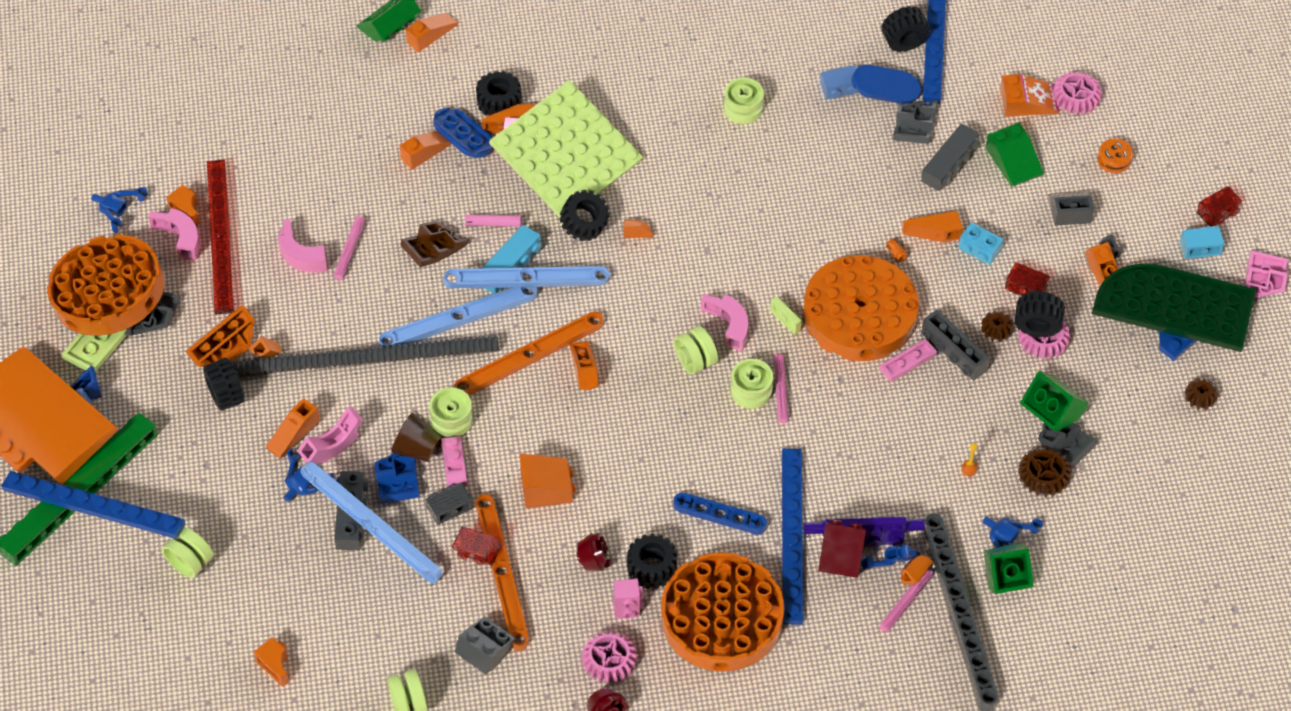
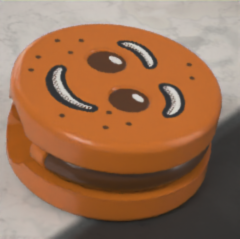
[1097,138,1133,173]

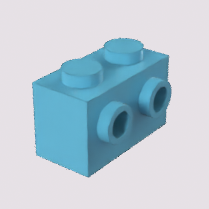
[958,222,1004,265]
[1179,226,1224,259]

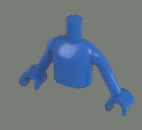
[91,187,148,233]
[283,449,340,502]
[982,516,1043,548]
[861,545,921,569]

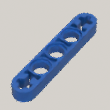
[673,493,767,535]

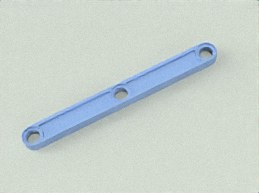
[443,266,610,288]
[379,287,537,347]
[301,461,443,583]

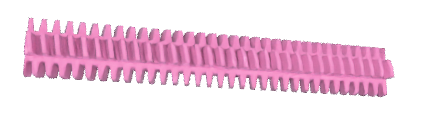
[333,215,366,280]
[774,353,788,423]
[879,570,933,633]

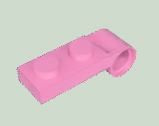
[441,436,467,487]

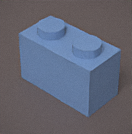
[820,65,860,100]

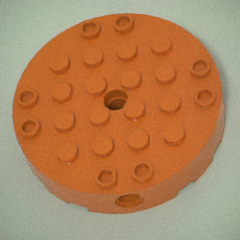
[47,234,165,336]
[803,255,919,361]
[661,552,784,672]

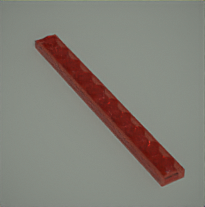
[207,160,234,315]

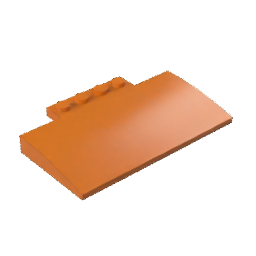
[0,346,119,485]

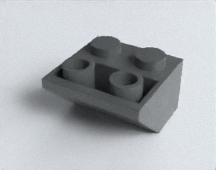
[1048,192,1094,226]
[454,616,516,675]

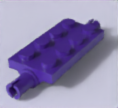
[804,517,925,546]

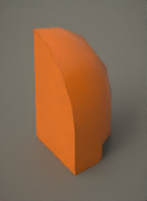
[624,219,654,238]
[248,336,282,357]
[900,555,933,585]

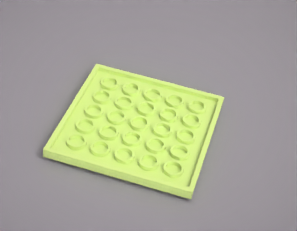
[489,80,643,218]

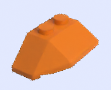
[185,305,255,368]

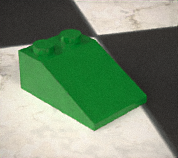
[985,122,1044,187]

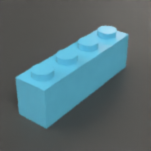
[483,225,542,294]

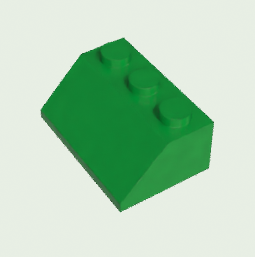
[356,0,421,42]
[1020,370,1089,432]

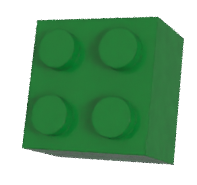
[983,543,1034,594]

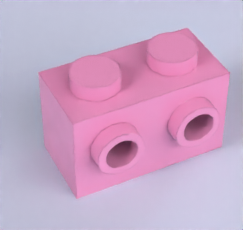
[613,579,643,619]

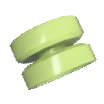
[724,77,764,124]
[673,326,718,375]
[730,359,773,409]
[429,387,473,438]
[161,527,214,578]
[387,669,427,711]

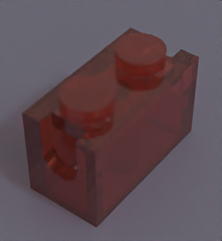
[1196,186,1242,227]
[1005,262,1050,296]
[452,526,502,566]

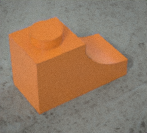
[166,184,200,226]
[253,637,289,687]

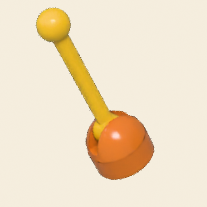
[961,443,978,477]

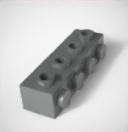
[921,123,980,191]
[921,309,990,381]
[334,471,369,550]

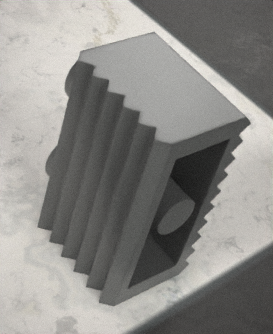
[426,483,473,525]

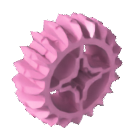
[1053,71,1102,115]
[1018,321,1070,360]
[582,630,637,685]

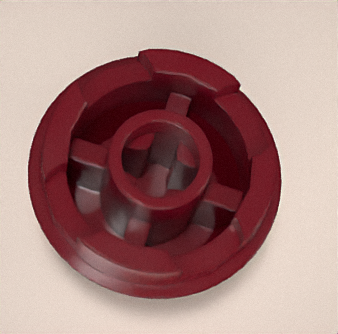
[576,532,611,571]
[586,688,628,711]

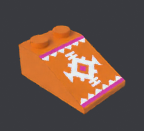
[1000,74,1059,117]

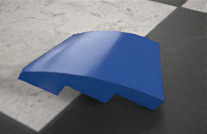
[375,453,420,504]

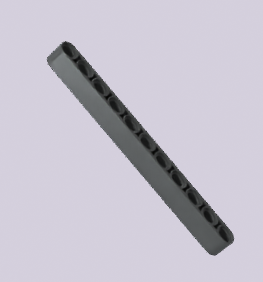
[924,513,998,711]

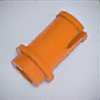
[885,239,908,262]

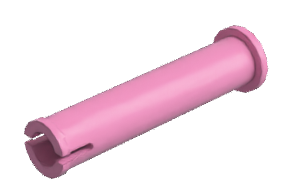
[465,214,522,228]

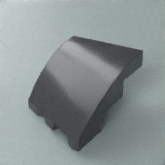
[893,100,938,144]
[126,292,181,336]
[1038,423,1098,469]

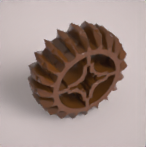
[1018,447,1072,497]

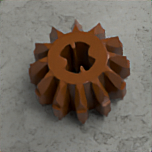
[981,310,1014,343]
[1184,378,1218,411]

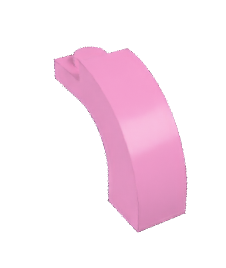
[148,208,200,260]
[277,219,327,272]
[701,294,748,351]
[297,407,364,464]

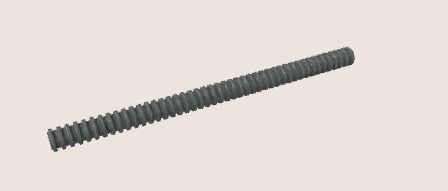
[230,335,499,376]

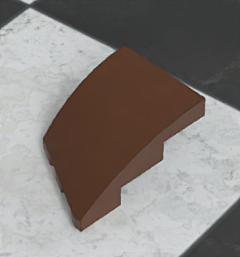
[400,221,469,267]
[391,413,443,462]

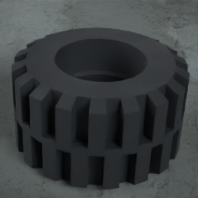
[881,6,930,52]
[476,71,522,116]
[560,190,610,241]
[1014,291,1065,338]
[203,358,244,411]
[627,533,677,589]

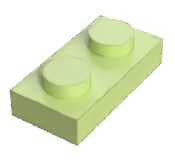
[770,297,802,335]

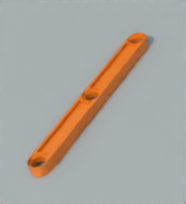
[454,311,603,396]
[476,494,529,651]

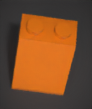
[519,453,576,508]

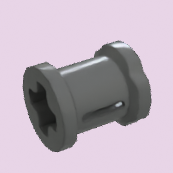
[1099,235,1123,259]

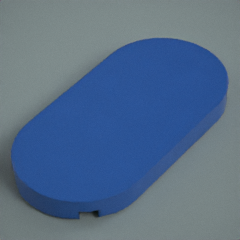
[852,65,921,104]
[433,108,493,158]

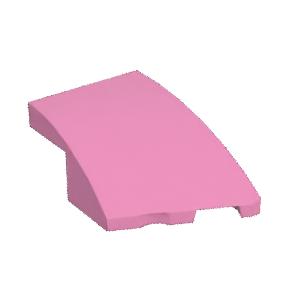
[1244,250,1288,298]

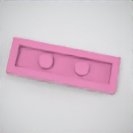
[879,339,937,382]

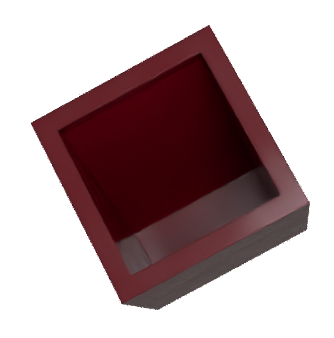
[818,519,866,578]

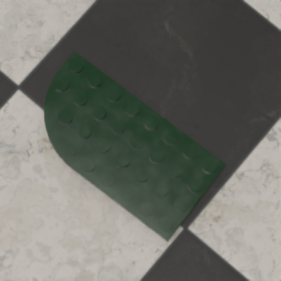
[1091,263,1256,352]

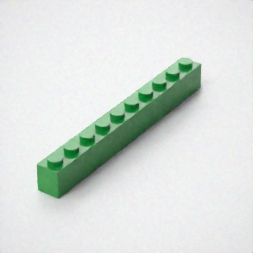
[0,413,158,566]

